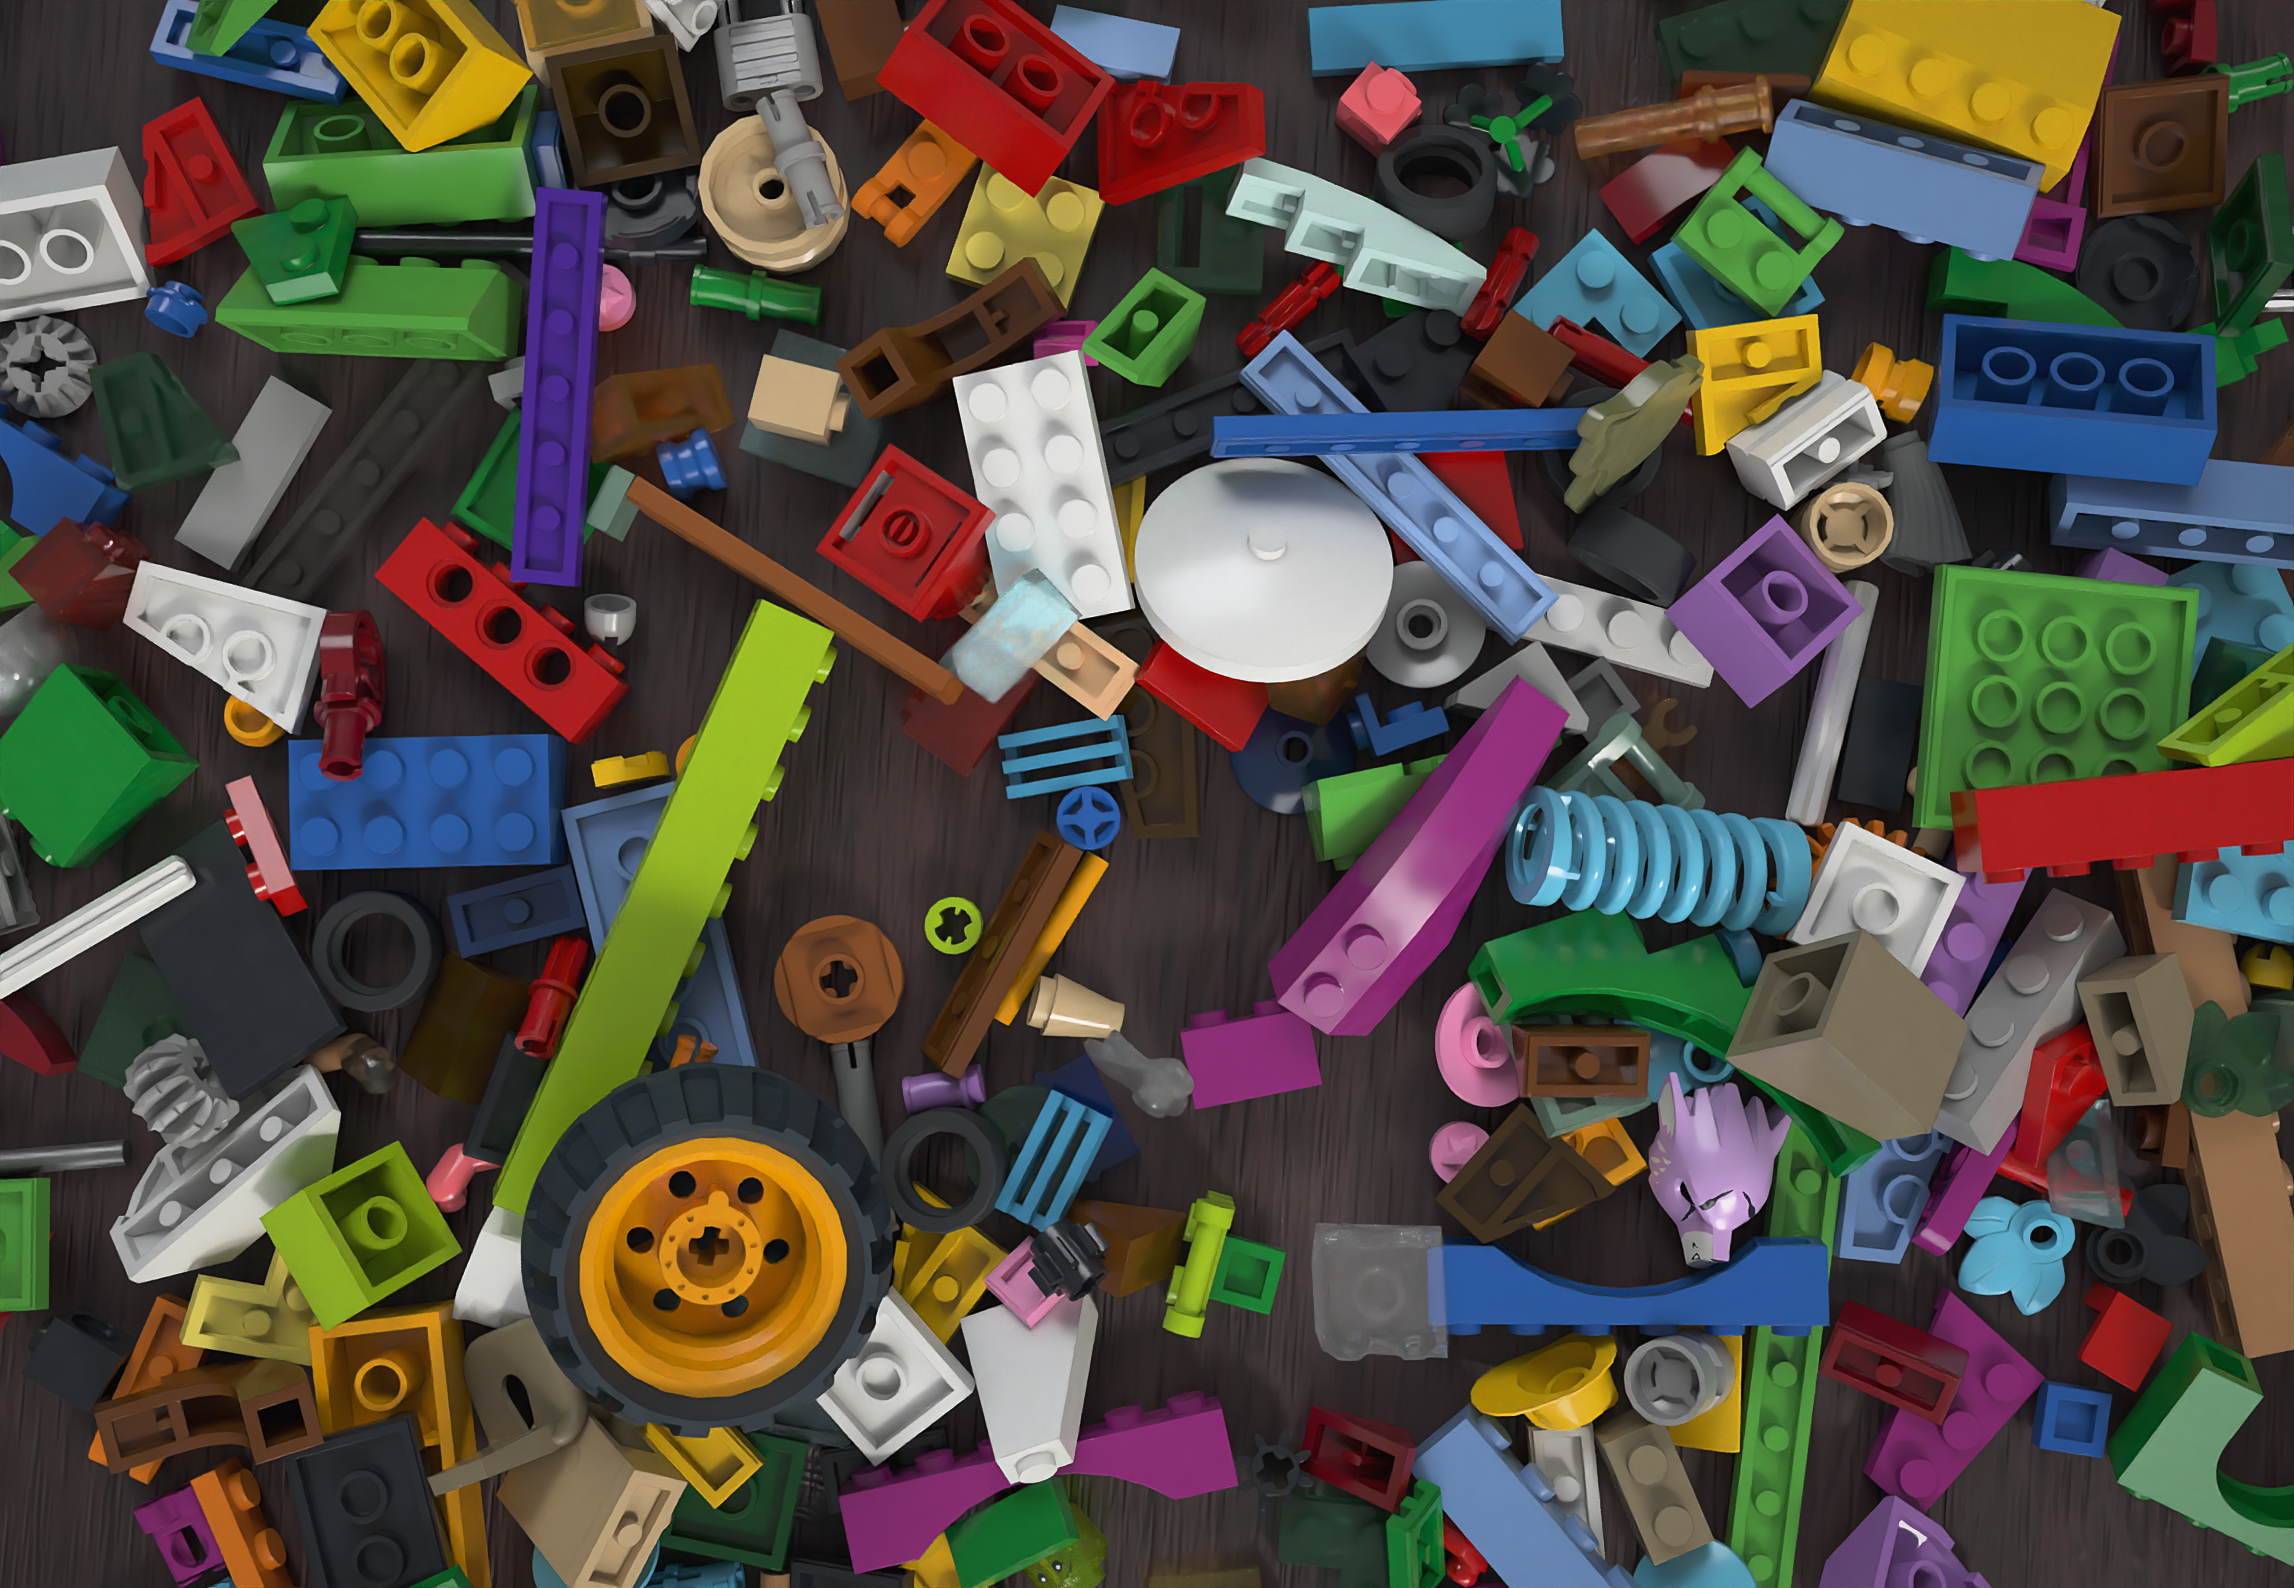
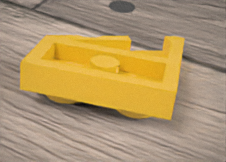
[1686,314,1823,456]
[892,1181,1011,1347]

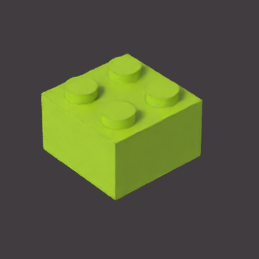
[259,1141,463,1332]

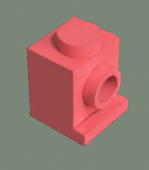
[1334,60,1423,159]

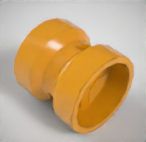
[1851,342,1934,425]

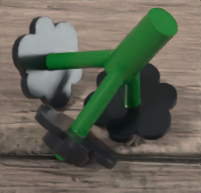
[1442,63,1583,199]

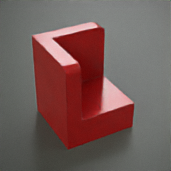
[2077,1281,2175,1392]

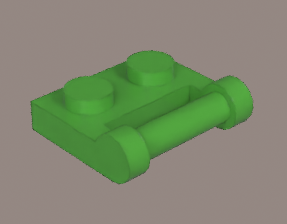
[1670,146,1845,320]

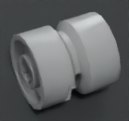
[1624,1327,1736,1426]

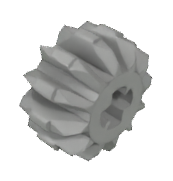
[123,1033,240,1149]

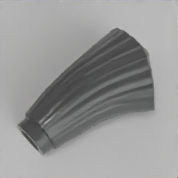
[1878,430,1973,578]

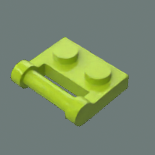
[1162,1190,1235,1338]

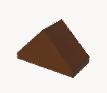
[1065,1198,1187,1299]

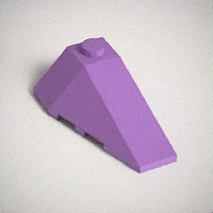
[1819,1496,1991,1588]

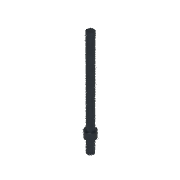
[349,230,708,266]

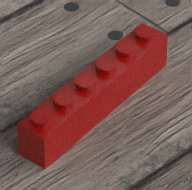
[1950,756,2294,884]

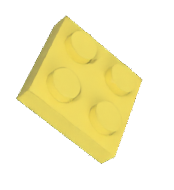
[945,162,1106,318]

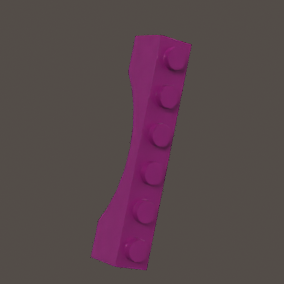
[838,1391,1238,1574]

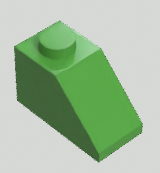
[1081,267,1206,387]

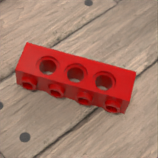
[374,517,632,745]

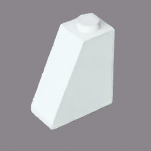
[960,1293,1098,1484]

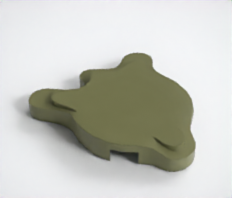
[1563,354,1705,514]

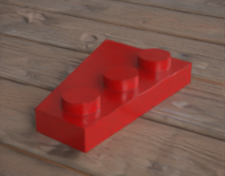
[1097,80,1266,206]

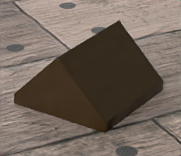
[544,32,703,188]
[397,949,532,1106]

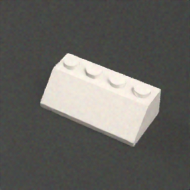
[0,146,157,322]

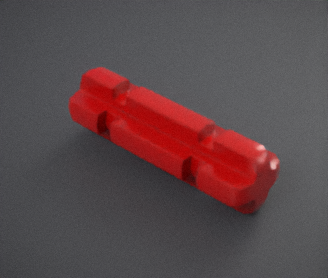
[1460,226,1539,342]
[1235,258,1340,362]

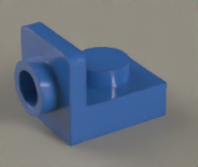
[1345,692,1450,761]

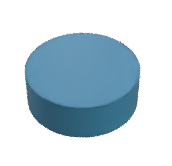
[1714,927,1763,989]

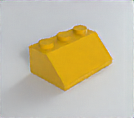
[306,0,534,152]

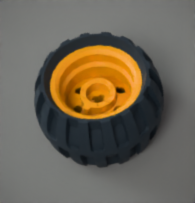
[521,1061,893,1438]

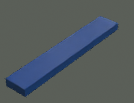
[1209,408,1589,458]

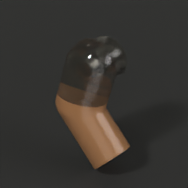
[303,1033,398,1094]

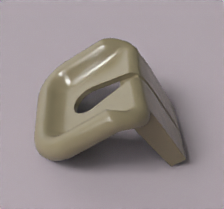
[427,1318,589,1497]

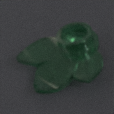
[2180,1000,2294,1118]

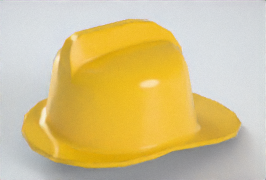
[1471,1332,1618,1431]

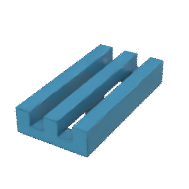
[998,715,1134,799]
[994,1090,1113,1232]

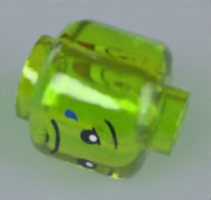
[1022,1502,1109,1588]

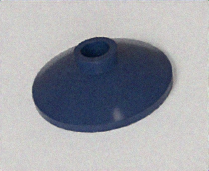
[1230,688,1357,814]

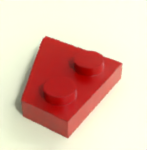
[143,96,266,270]
[2013,1020,2108,1168]

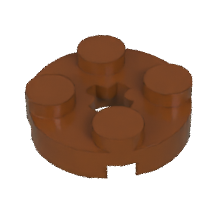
[774,915,905,1044]

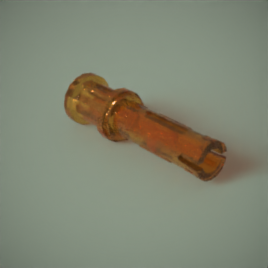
[1574,73,1775,160]

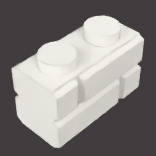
[1726,369,1888,511]

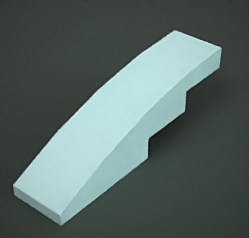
[1225,157,1487,317]

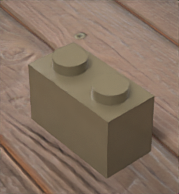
[1593,1409,1715,1566]

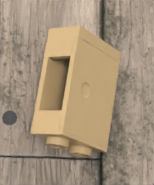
[496,1391,688,1588]

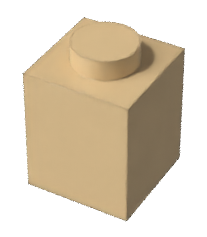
[748,354,852,447]

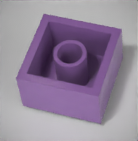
[1664,514,1865,709]

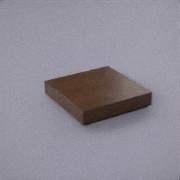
[2090,73,2230,218]

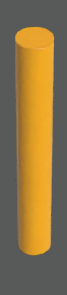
[994,851,1109,1026]

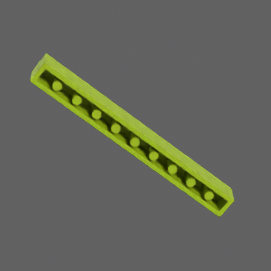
[492,599,838,1216]

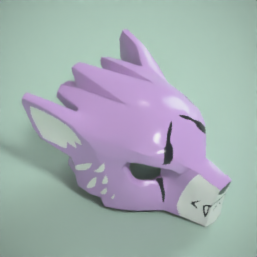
[1648,1072,1792,1268]

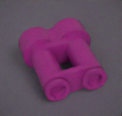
[133,1480,227,1588]

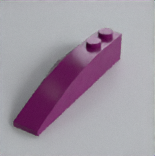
[1267,674,1570,1036]

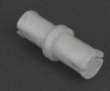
[755,89,845,229]

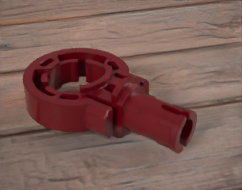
[313,609,387,781]

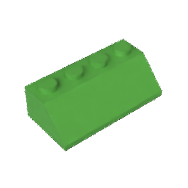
[262,85,542,230]
[215,255,523,362]

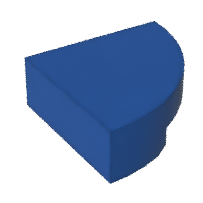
[531,111,570,190]

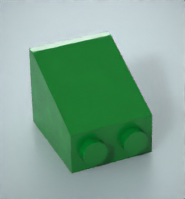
[0,662,201,868]

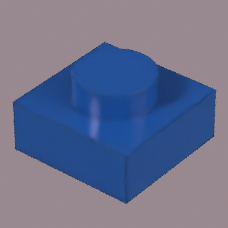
[2030,1380,2113,1458]

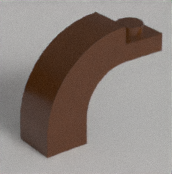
[834,257,1067,419]
[93,1359,324,1475]

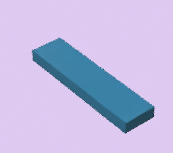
[1307,0,1564,77]

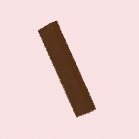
[920,829,1083,1079]

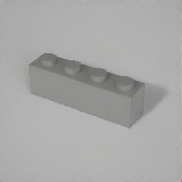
[1932,888,2127,1156]

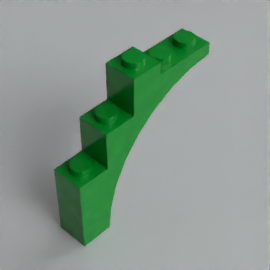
[1467,907,1883,1179]

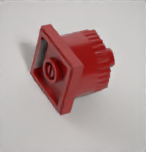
[815,443,996,623]

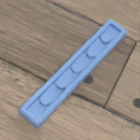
[1238,329,1560,646]

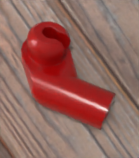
[1442,1509,1488,1587]

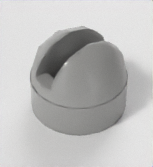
[584,594,636,645]

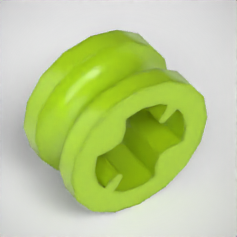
[925,897,984,954]

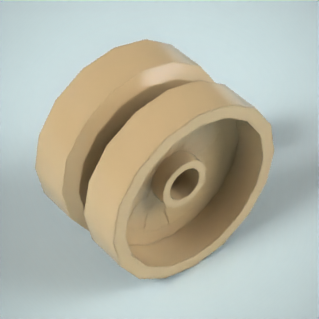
[698,115,851,276]

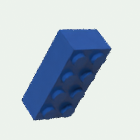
[1926,314,2218,486]
[288,734,568,870]

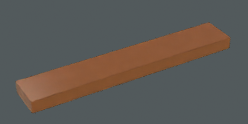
[626,476,965,706]

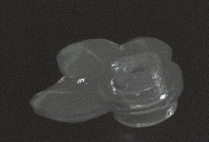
[1084,1029,1195,1118]

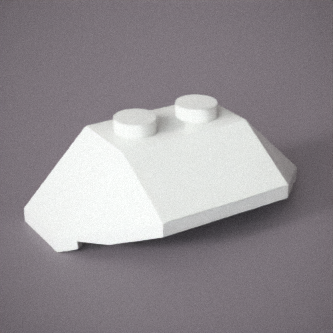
[110,1064,341,1283]

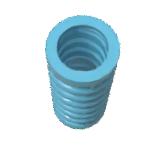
[1505,785,1812,936]

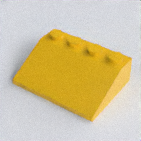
[1807,0,2122,195]

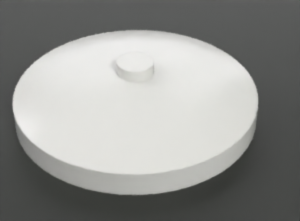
[1133,457,1393,683]

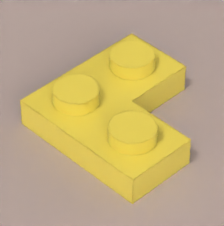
[179,1248,319,1366]

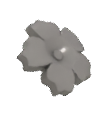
[1820,458,1894,490]

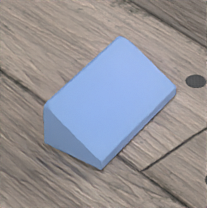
[1050,4,1180,85]

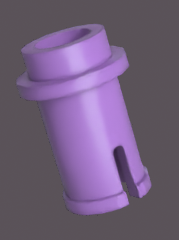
[902,1064,987,1117]

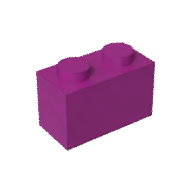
[1179,998,1322,1109]

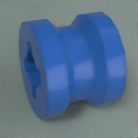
[656,427,728,504]
[1056,786,1121,851]

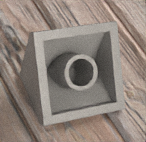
[1442,640,1589,738]

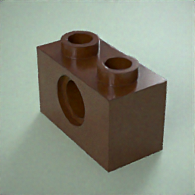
[1458,309,1576,410]

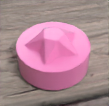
[599,264,636,331]
[1429,1121,1489,1183]

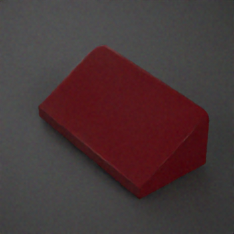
[1818,1300,1969,1426]

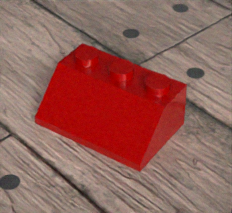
[875,0,1116,198]

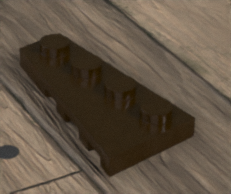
[1077,583,1201,839]

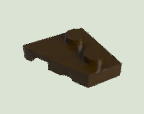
[1434,1102,1617,1244]

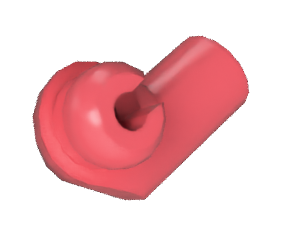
[426,1143,502,1213]

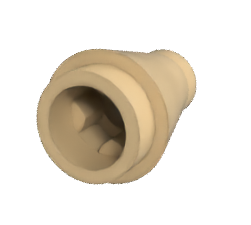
[1026,973,1125,1041]

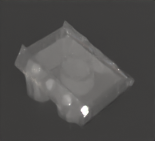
[1311,1223,1449,1361]

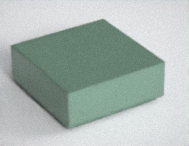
[585,465,639,542]

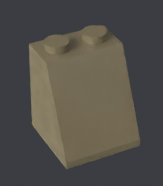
[1725,929,1969,1142]

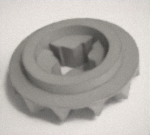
[0,315,98,418]

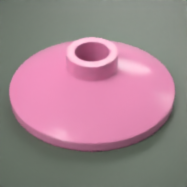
[1435,981,1520,1107]

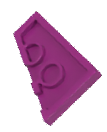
[1863,1287,2046,1514]

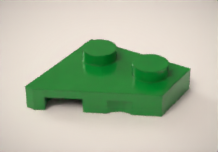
[230,196,359,306]

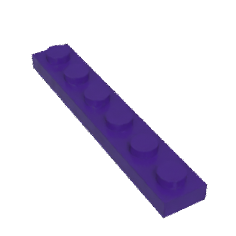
[510,187,608,587]

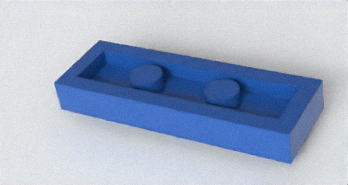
[149,0,349,107]

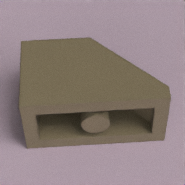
[2076,952,2195,1106]

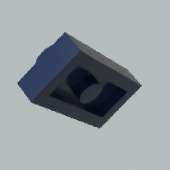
[446,864,589,958]

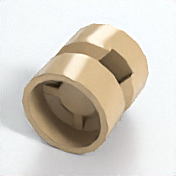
[1789,482,1894,575]

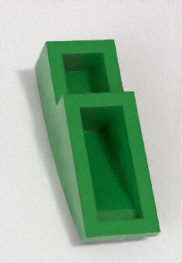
[1925,245,2127,329]

